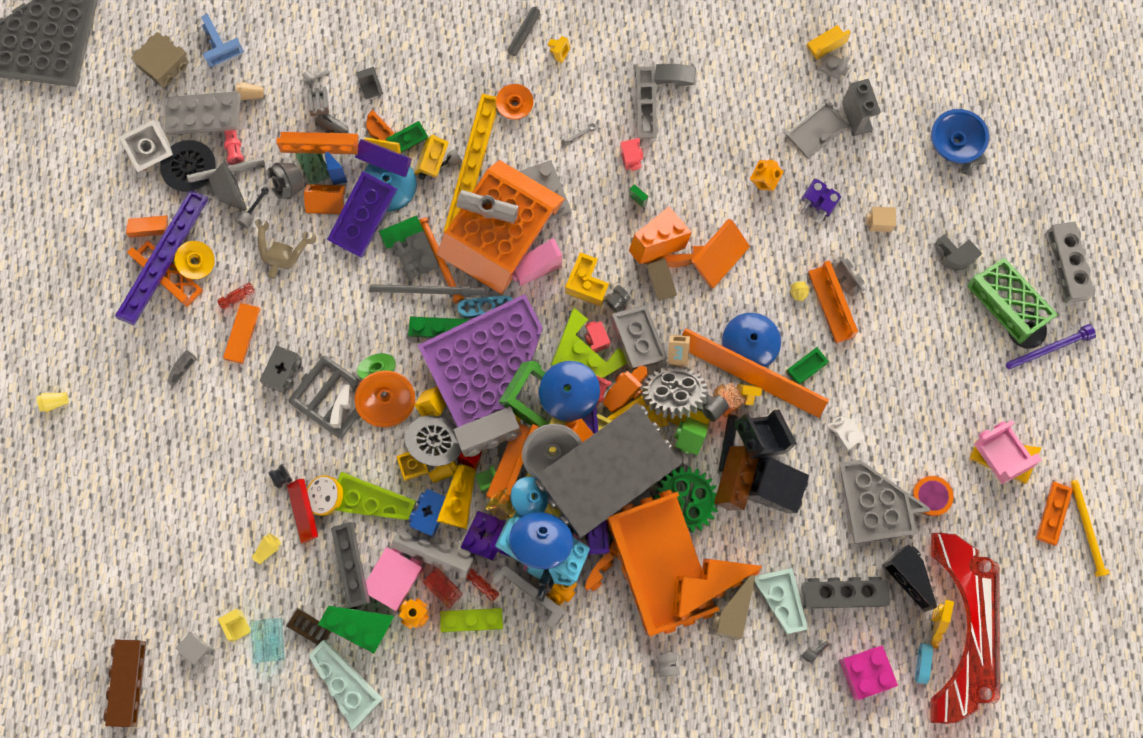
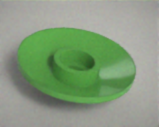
[357,353,396,380]

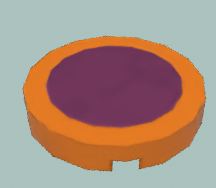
[912,476,954,516]

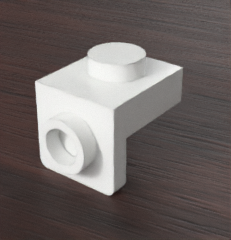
[828,416,863,450]

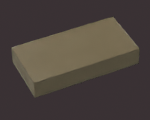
[646,258,677,301]

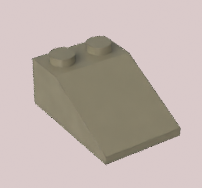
[711,575,755,640]

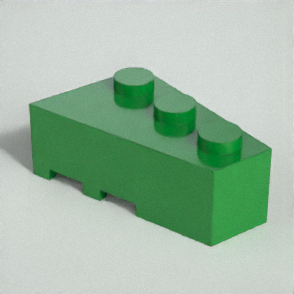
[318,605,394,654]

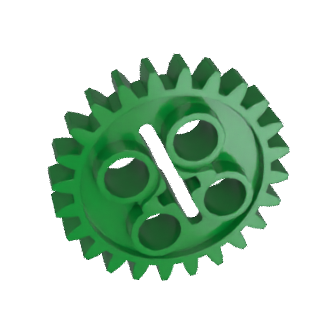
[653,467,718,533]

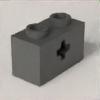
[260,345,302,394]

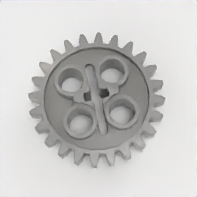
[642,366,708,419]

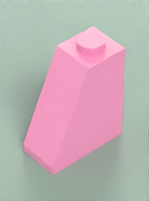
[512,238,562,286]

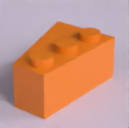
[629,206,692,264]

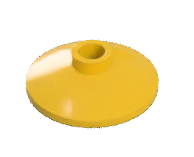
[174,241,215,280]

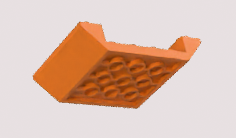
[436,160,565,295]

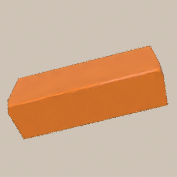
[126,215,168,238]

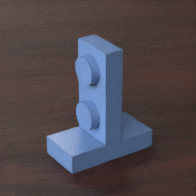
[201,14,244,68]

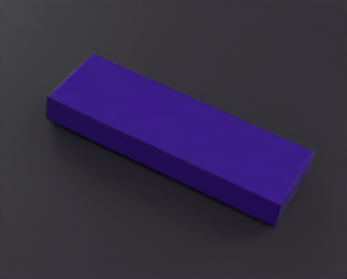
[355,139,412,177]

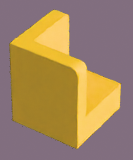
[414,386,447,417]

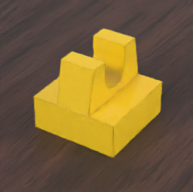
[547,36,571,63]
[736,384,762,405]

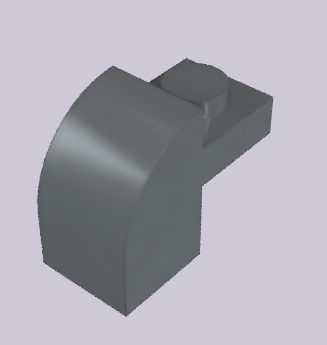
[934,234,983,270]

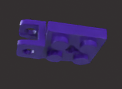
[460,511,512,561]

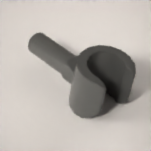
[802,641,830,662]

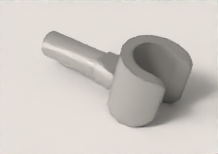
[302,69,329,85]

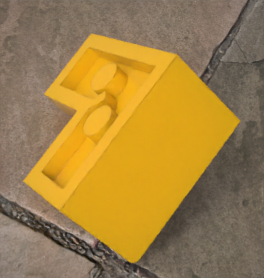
[565,252,609,307]

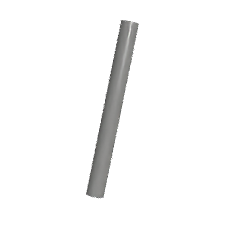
[187,157,265,183]

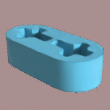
[915,643,933,685]

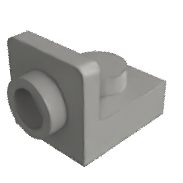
[819,53,850,80]

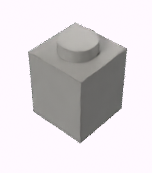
[176,632,213,666]

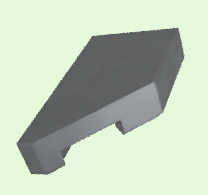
[167,349,197,386]

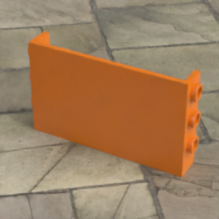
[606,489,720,637]

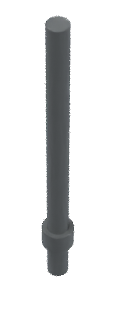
[370,284,487,297]

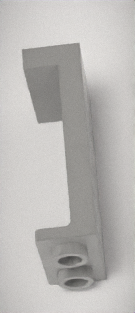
[492,565,566,630]

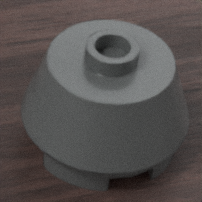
[267,163,303,199]

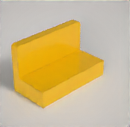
[806,25,851,60]
[414,134,449,178]

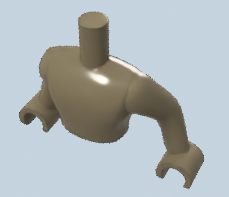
[255,219,317,279]

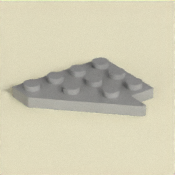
[839,460,930,544]

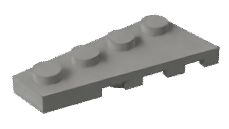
[391,532,476,579]

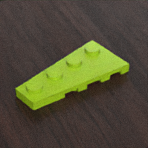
[335,472,417,520]

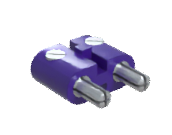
[798,179,841,224]

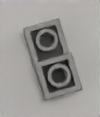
[654,64,696,87]

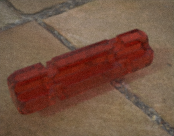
[217,282,255,309]
[466,568,499,602]

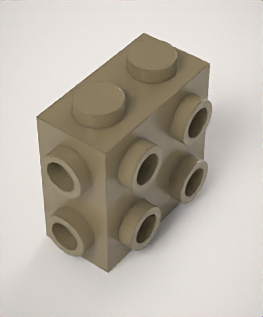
[131,32,189,88]

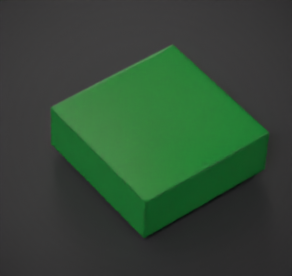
[629,185,648,208]

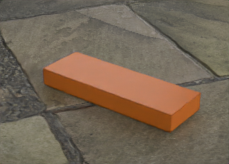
[223,303,260,364]
[1035,482,1073,546]

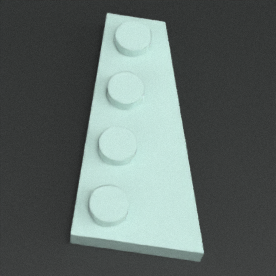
[309,640,383,731]

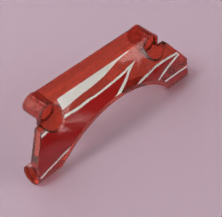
[930,533,1001,724]

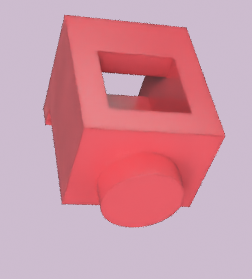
[620,138,644,171]
[584,321,610,353]

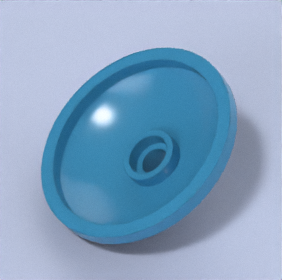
[364,164,417,212]

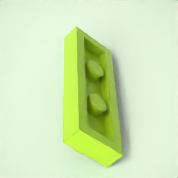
[440,608,503,633]

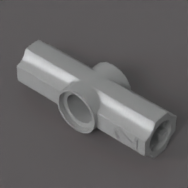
[457,190,519,224]

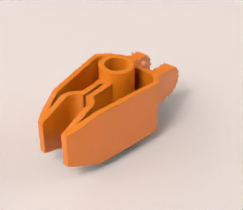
[603,366,649,413]

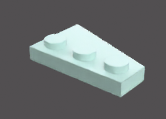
[754,568,808,634]

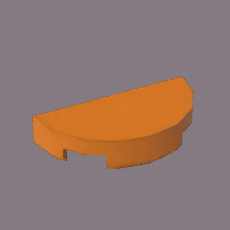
[366,109,395,141]

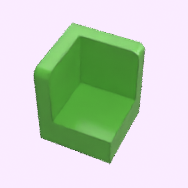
[475,465,496,494]

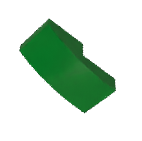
[378,215,424,249]

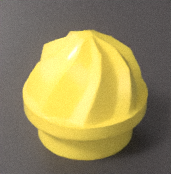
[790,281,809,301]

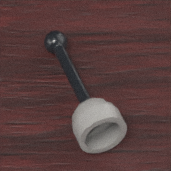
[419,149,463,180]
[235,187,269,229]

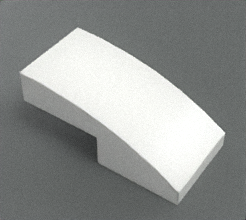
[330,385,353,428]

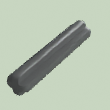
[507,7,540,56]

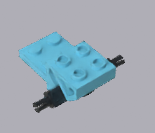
[495,511,590,602]

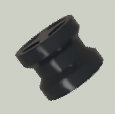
[268,464,293,489]

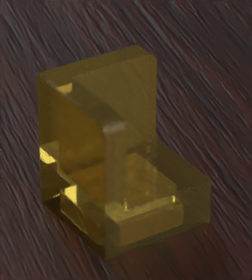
[486,488,516,520]

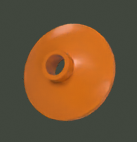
[496,84,534,120]

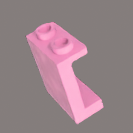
[974,420,1042,485]
[366,547,424,613]

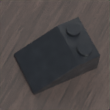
[882,544,937,612]

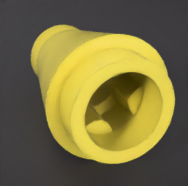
[37,392,69,413]
[252,533,281,564]

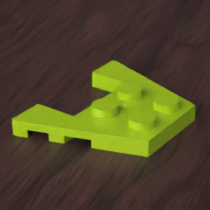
[550,308,627,378]

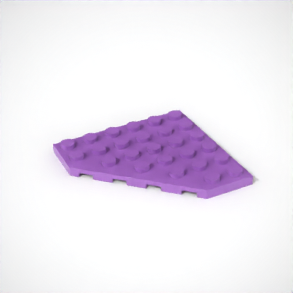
[418,294,543,427]

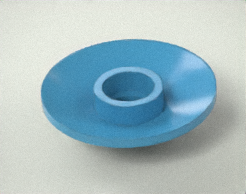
[510,477,548,517]

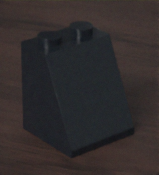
[748,457,809,513]

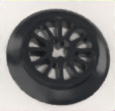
[160,140,216,192]

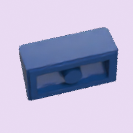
[325,152,348,185]

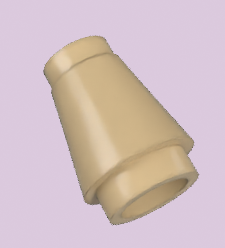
[236,82,264,101]

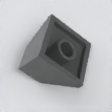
[208,162,247,211]

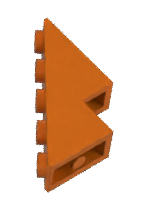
[673,559,762,620]

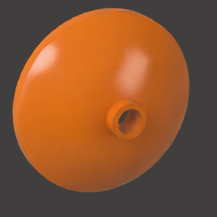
[354,371,415,427]

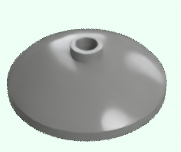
[522,424,582,480]

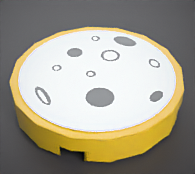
[307,475,343,516]

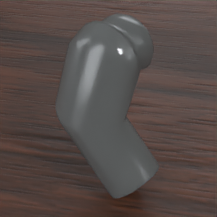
[961,153,987,175]

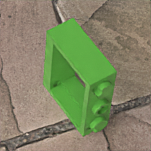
[498,361,571,428]

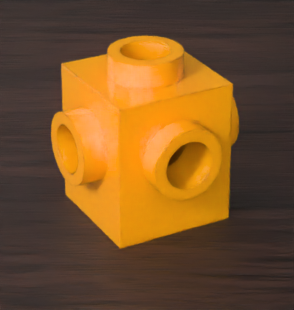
[750,159,784,191]
[546,582,577,606]
[399,598,430,629]

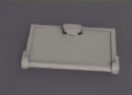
[785,100,849,158]

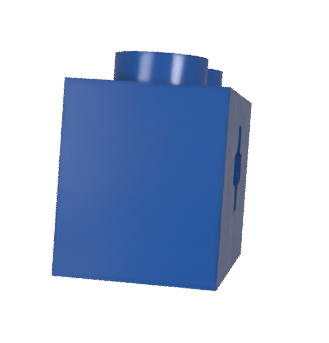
[408,489,446,538]

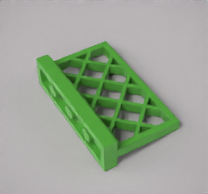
[967,257,1058,344]

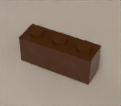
[714,445,759,511]

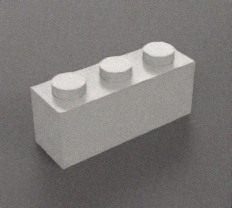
[453,406,522,457]

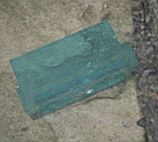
[250,618,285,664]

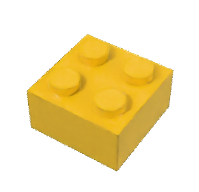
[396,452,429,482]

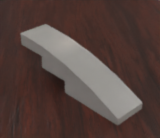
[636,66,657,138]

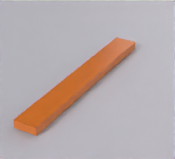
[682,328,829,418]

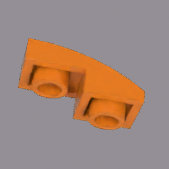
[584,552,614,592]

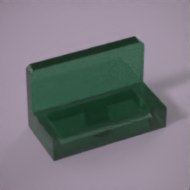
[295,153,330,184]

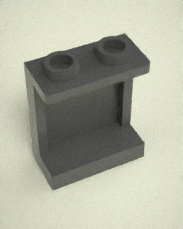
[842,79,881,136]

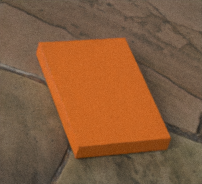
[691,219,750,288]

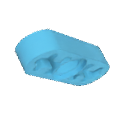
[458,296,513,318]

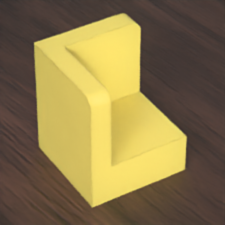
[218,609,251,642]

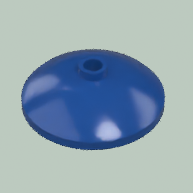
[931,109,989,164]
[722,313,781,367]
[539,361,600,422]
[509,512,573,569]

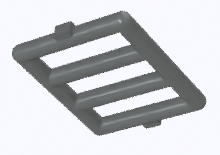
[289,356,361,439]

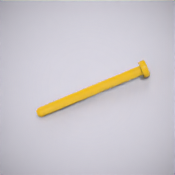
[1071,480,1110,577]

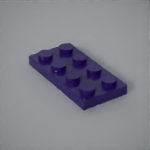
[327,171,398,258]

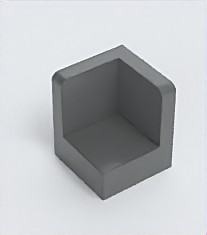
[356,67,383,99]

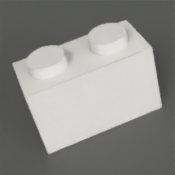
[119,120,173,172]

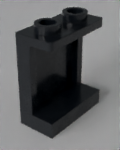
[734,409,797,459]

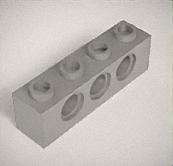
[1047,221,1096,304]

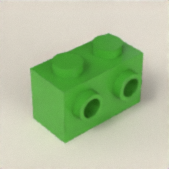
[674,416,709,455]

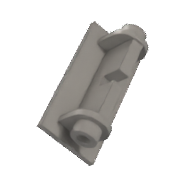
[832,256,865,296]

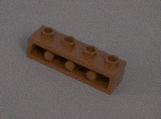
[103,639,146,727]

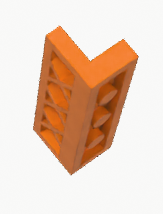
[276,132,359,155]
[127,240,204,307]
[808,260,859,344]
[485,422,539,505]

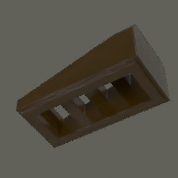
[286,607,331,645]

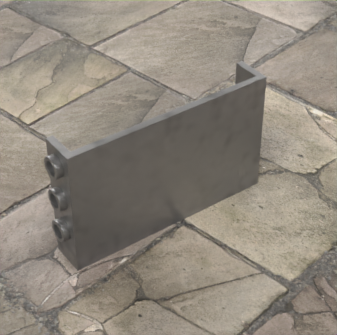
[535,403,681,538]

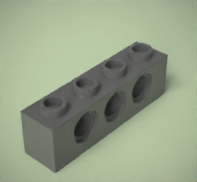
[802,577,890,609]

